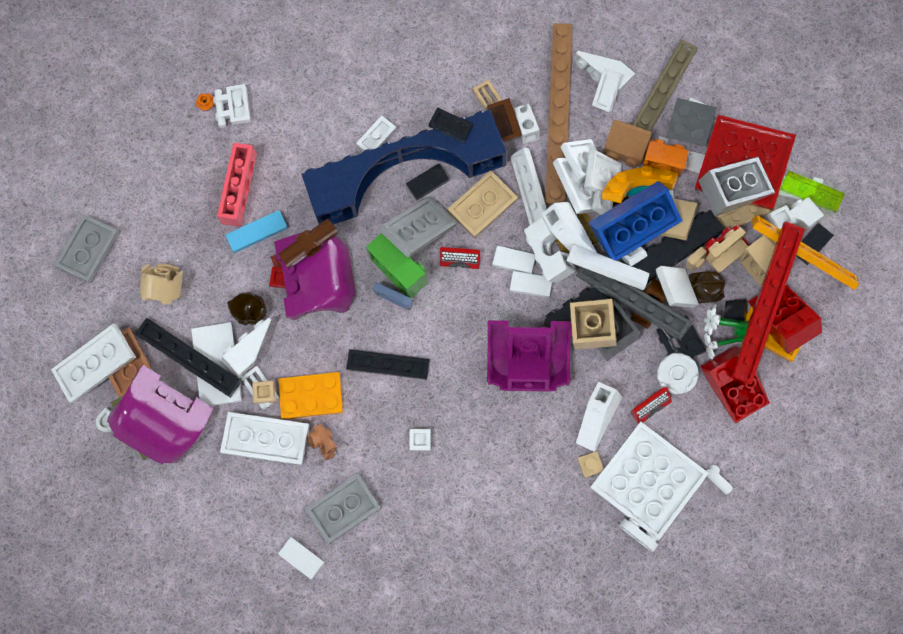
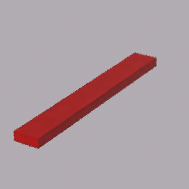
[730,221,805,385]

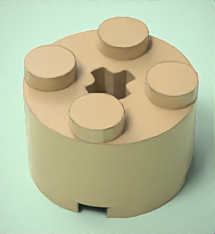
[140,263,183,304]

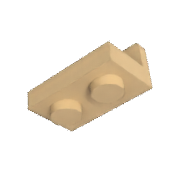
[706,227,748,273]

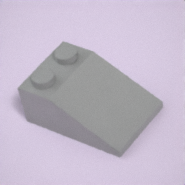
[698,157,775,216]

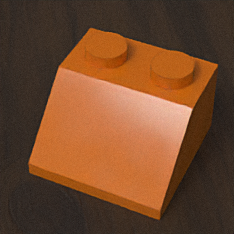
[642,139,689,177]

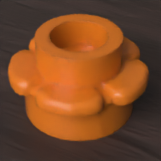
[195,93,214,111]

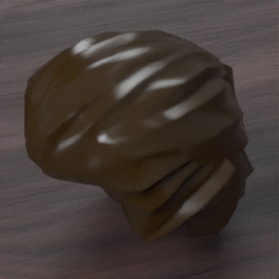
[227,292,267,326]

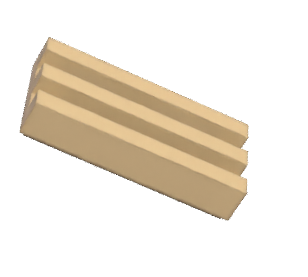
[472,79,502,111]

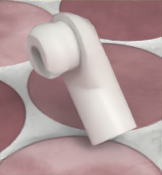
[706,465,733,494]

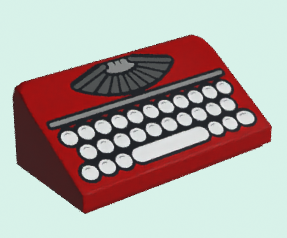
[440,247,480,269]
[631,386,672,424]

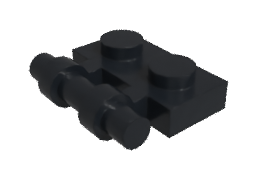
[656,315,706,359]

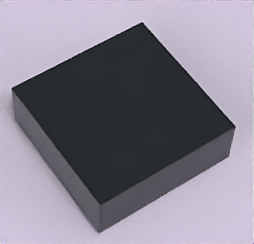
[724,300,747,321]

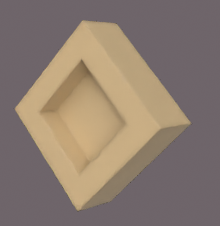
[686,247,707,272]
[253,381,275,404]
[577,451,604,478]

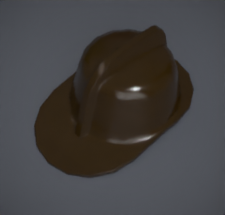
[689,271,725,304]

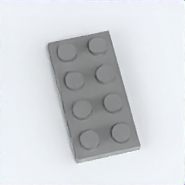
[379,196,458,258]

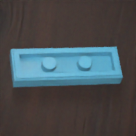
[226,210,288,253]

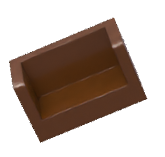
[486,98,522,144]

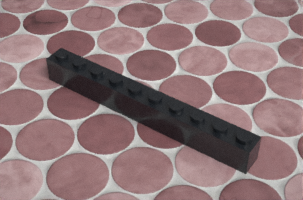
[544,210,725,328]

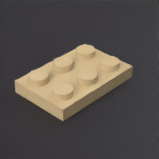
[448,171,518,238]

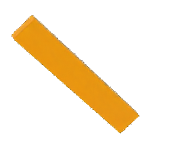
[751,215,859,290]

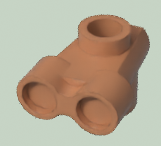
[307,424,337,460]

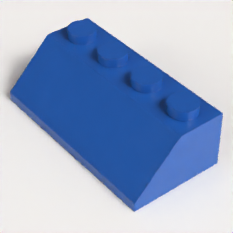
[589,181,682,261]

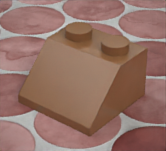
[603,119,652,167]

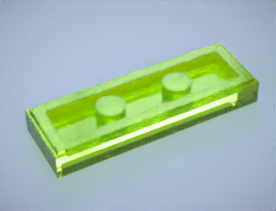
[780,170,845,213]

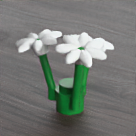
[703,304,749,359]

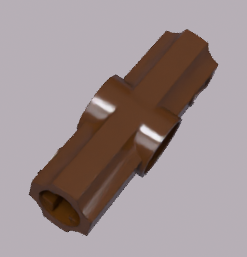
[278,218,339,269]

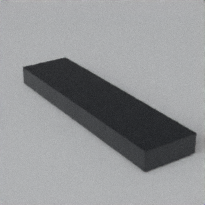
[346,349,430,380]

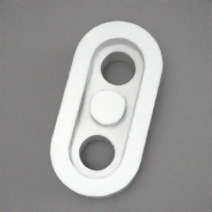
[619,518,658,552]

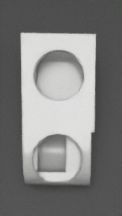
[513,104,540,144]

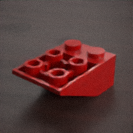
[748,285,822,354]
[700,346,770,424]

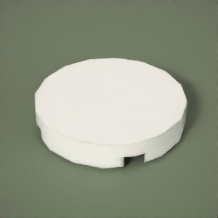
[657,353,699,394]

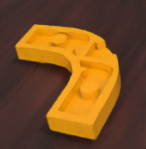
[602,166,679,203]

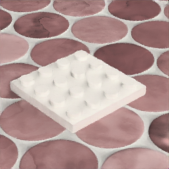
[590,422,709,541]

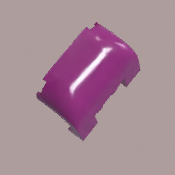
[274,233,356,320]
[487,320,572,392]
[107,365,214,464]

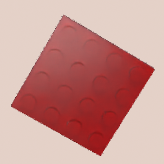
[695,115,796,211]

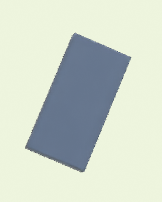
[373,282,413,310]

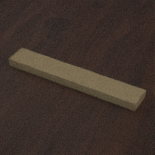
[632,39,698,131]

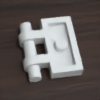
[213,84,251,128]

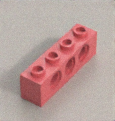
[217,143,257,227]

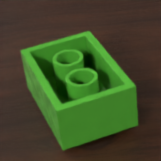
[366,233,427,298]

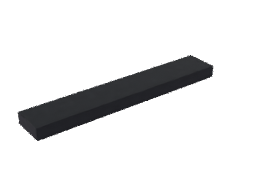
[135,318,242,398]

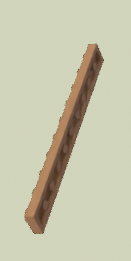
[545,23,572,205]

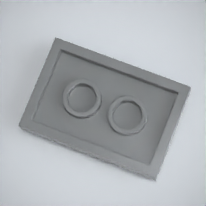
[54,214,120,284]
[306,473,382,544]

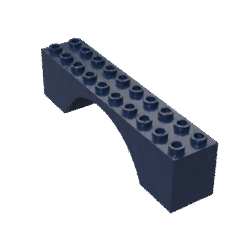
[301,110,507,225]

